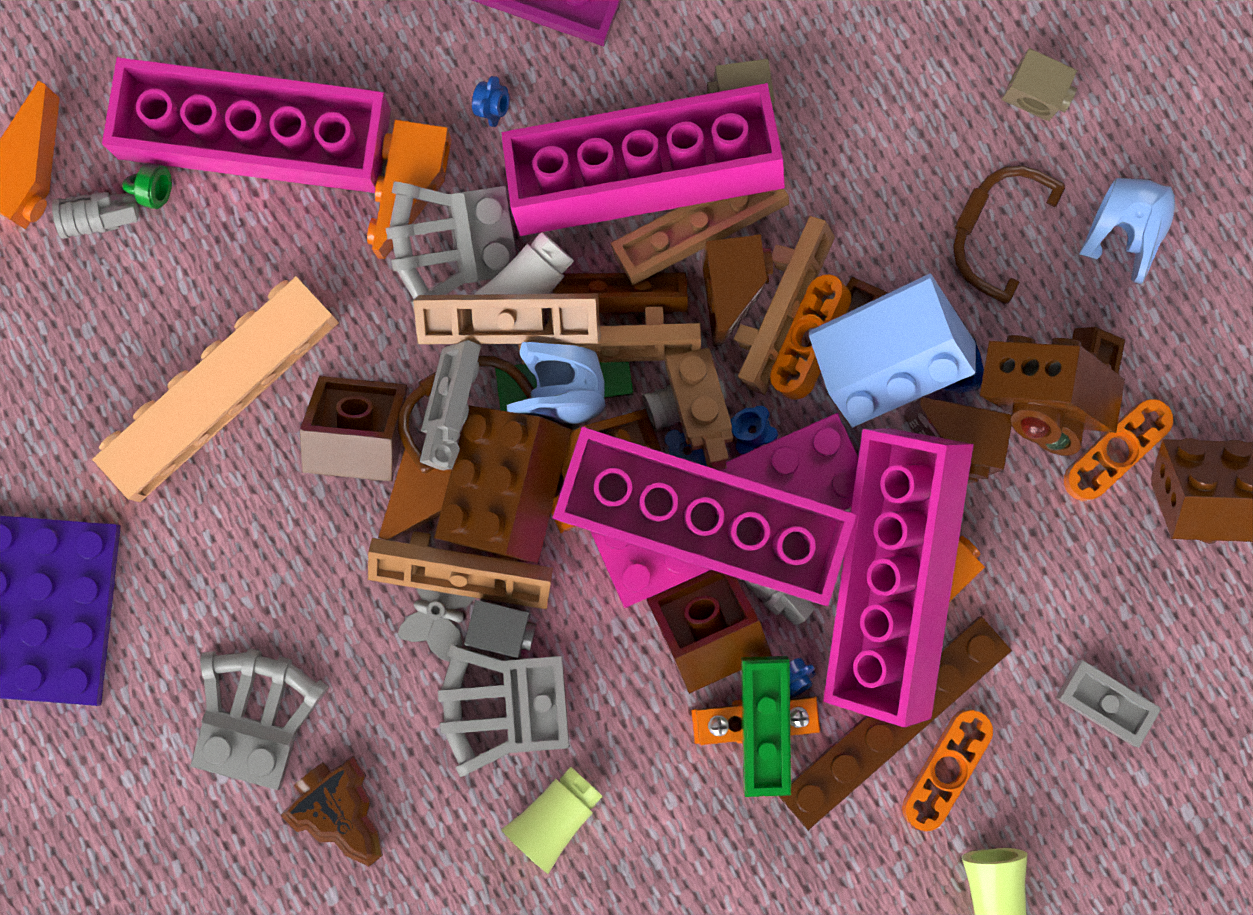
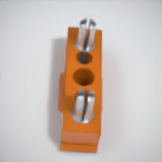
[691,696,820,745]

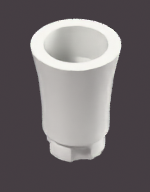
[475,232,574,295]

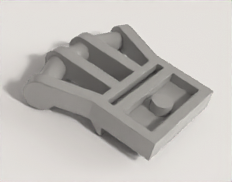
[386,181,516,307]
[437,645,570,777]
[190,648,329,790]

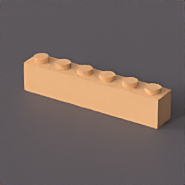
[92,276,339,502]

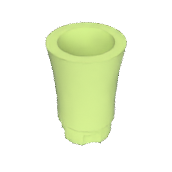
[501,767,602,874]
[962,848,1028,915]

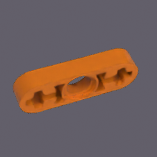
[770,274,851,400]
[1064,399,1173,501]
[902,709,993,831]

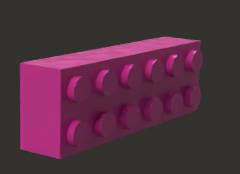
[102,57,391,193]
[501,83,785,236]
[590,413,858,609]
[552,427,856,606]
[823,428,974,727]

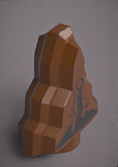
[281,756,383,867]

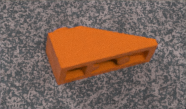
[0,80,60,230]

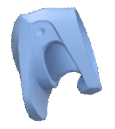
[1079,178,1175,284]
[507,342,606,424]

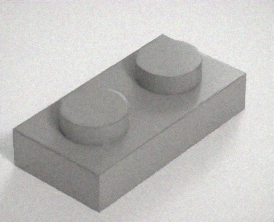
[1055,660,1162,748]

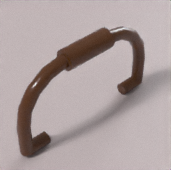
[953,165,1065,304]
[398,356,534,473]

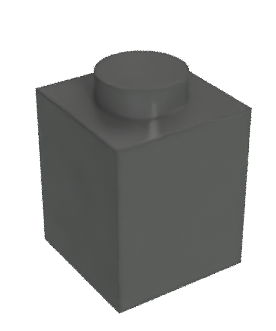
[464,600,537,658]

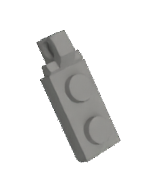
[420,340,481,471]

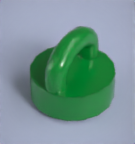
[122,163,172,209]

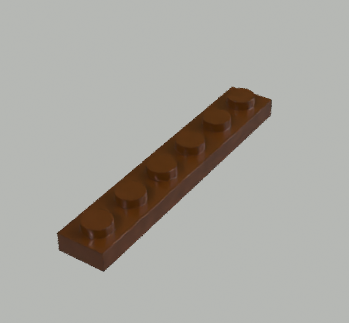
[779,616,1012,831]

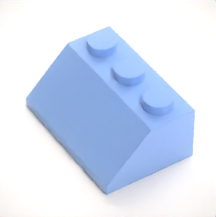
[809,273,976,428]

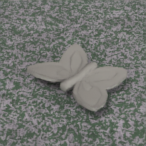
[397,588,475,662]

